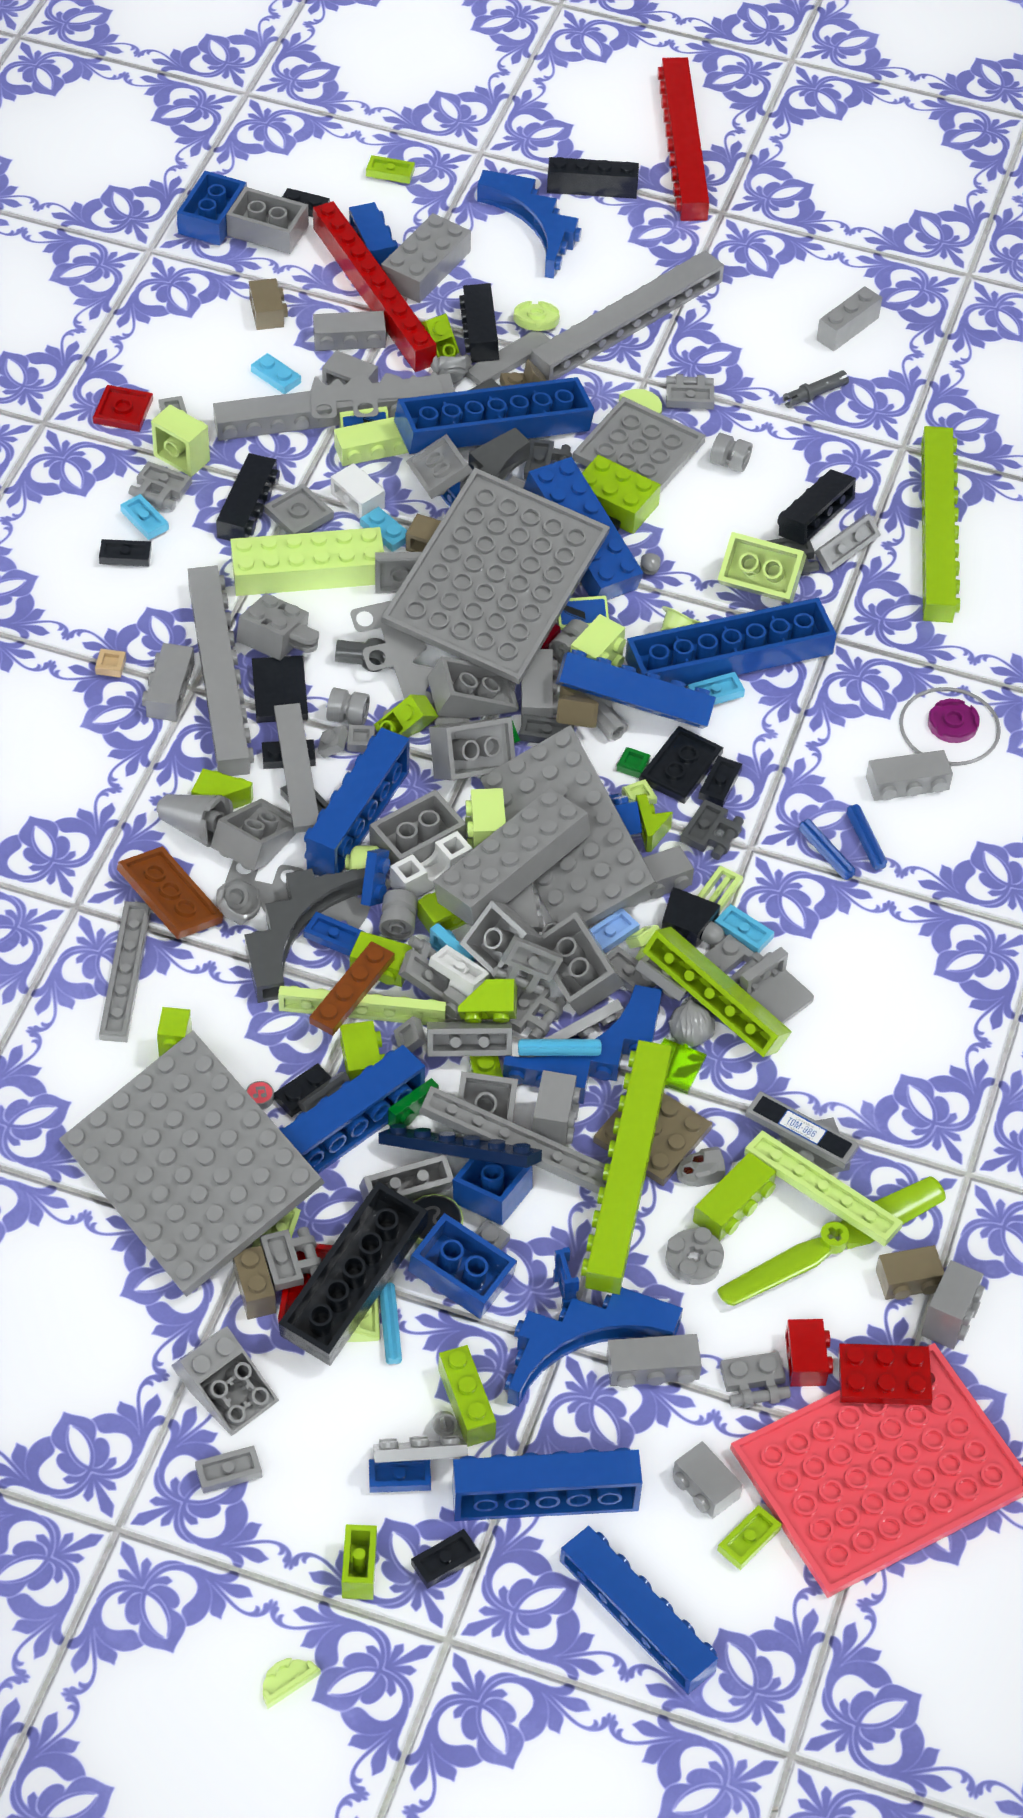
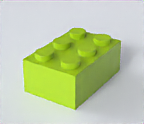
[582,454,661,534]

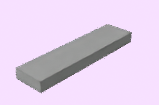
[466,331,550,386]

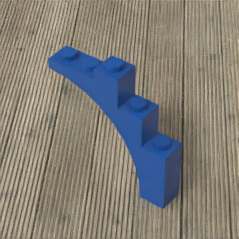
[477,170,582,279]
[503,985,662,1104]
[504,1287,683,1407]

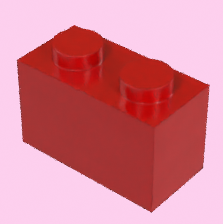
[785,1319,833,1387]

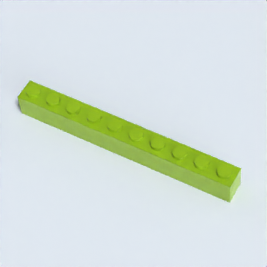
[921,426,960,623]
[581,1040,672,1295]

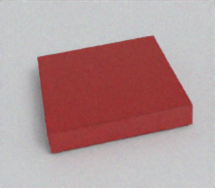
[93,385,153,432]

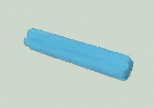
[518,1039,602,1056]
[379,1282,402,1365]

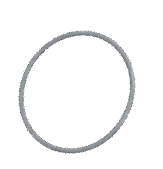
[899,687,1001,766]

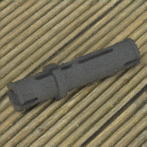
[782,370,849,408]

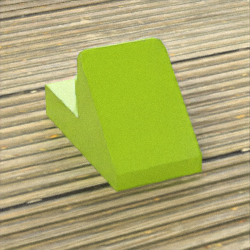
[635,794,673,852]

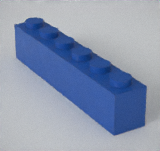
[556,649,716,729]
[560,1525,718,1695]

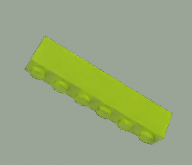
[642,927,792,1057]

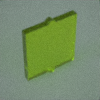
[661,1038,707,1094]

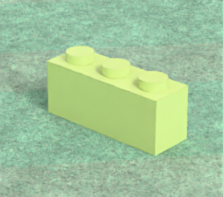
[334,417,409,466]

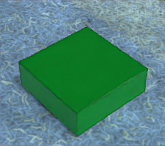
[616,747,651,778]

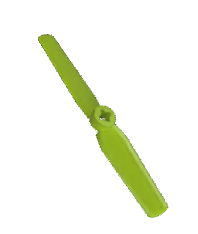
[717,1176,946,1306]

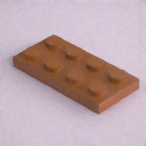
[117,846,224,940]

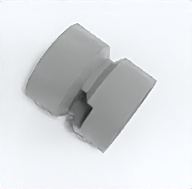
[710,432,753,473]
[549,619,589,664]
[326,687,370,725]
[379,889,418,941]

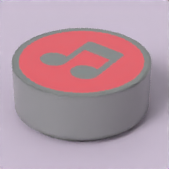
[246,1081,274,1110]

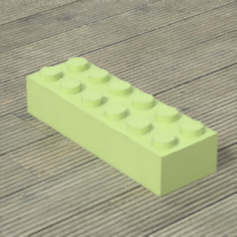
[230,527,384,596]

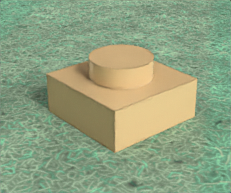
[95,649,126,678]

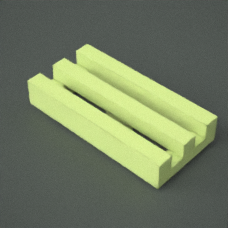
[698,865,743,913]

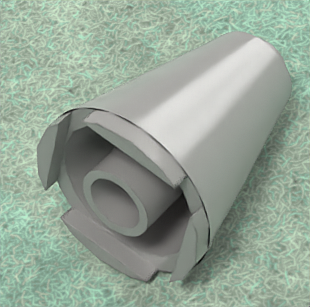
[156,794,234,847]

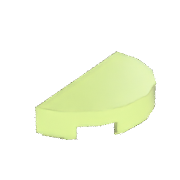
[619,389,662,414]
[263,1658,321,1709]

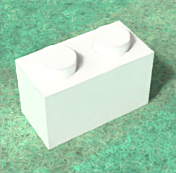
[331,463,385,519]

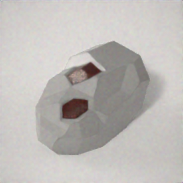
[676,1147,725,1187]

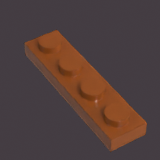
[309,941,395,1036]

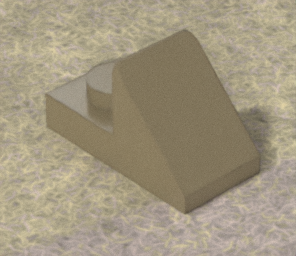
[499,359,547,386]
[556,686,599,728]

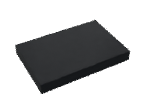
[252,655,308,723]
[639,726,724,804]

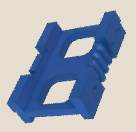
[553,1247,580,1309]

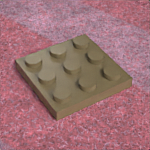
[593,1093,712,1186]

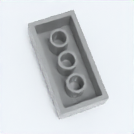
[381,213,471,303]

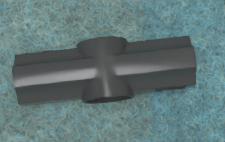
[335,638,394,672]

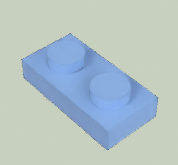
[590,908,640,953]

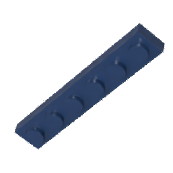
[378,1124,542,1168]

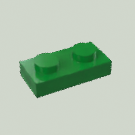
[388,1078,439,1126]

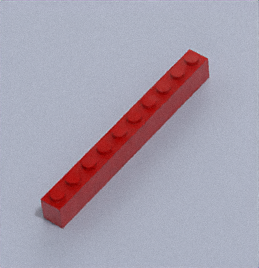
[657,57,709,221]
[313,201,437,372]

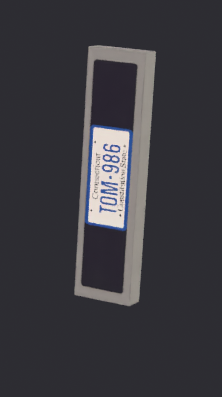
[745,1091,859,1169]

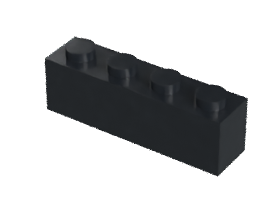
[547,157,639,199]
[459,283,499,362]
[216,453,280,541]
[777,469,856,545]

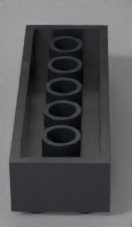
[278,1181,428,1366]

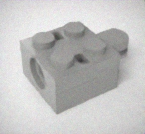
[236,593,319,660]

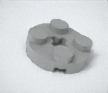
[665,1227,724,1285]

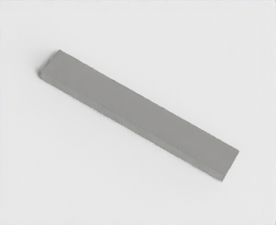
[274,703,319,833]
[99,901,152,1043]

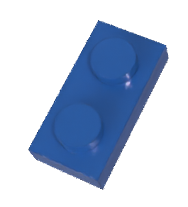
[361,848,390,906]
[303,912,365,957]
[369,1459,431,1493]

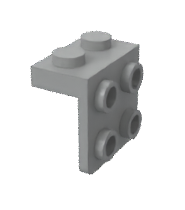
[739,947,814,1024]

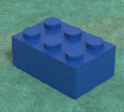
[177,171,247,246]
[408,1213,517,1319]

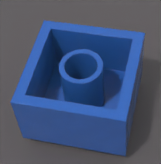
[452,1159,533,1225]

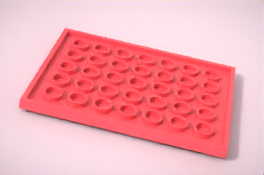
[730,1343,1023,1598]

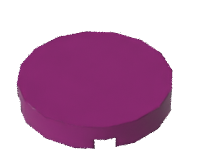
[928,698,980,743]

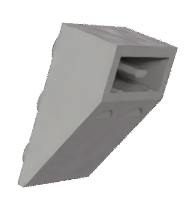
[171,1326,279,1436]

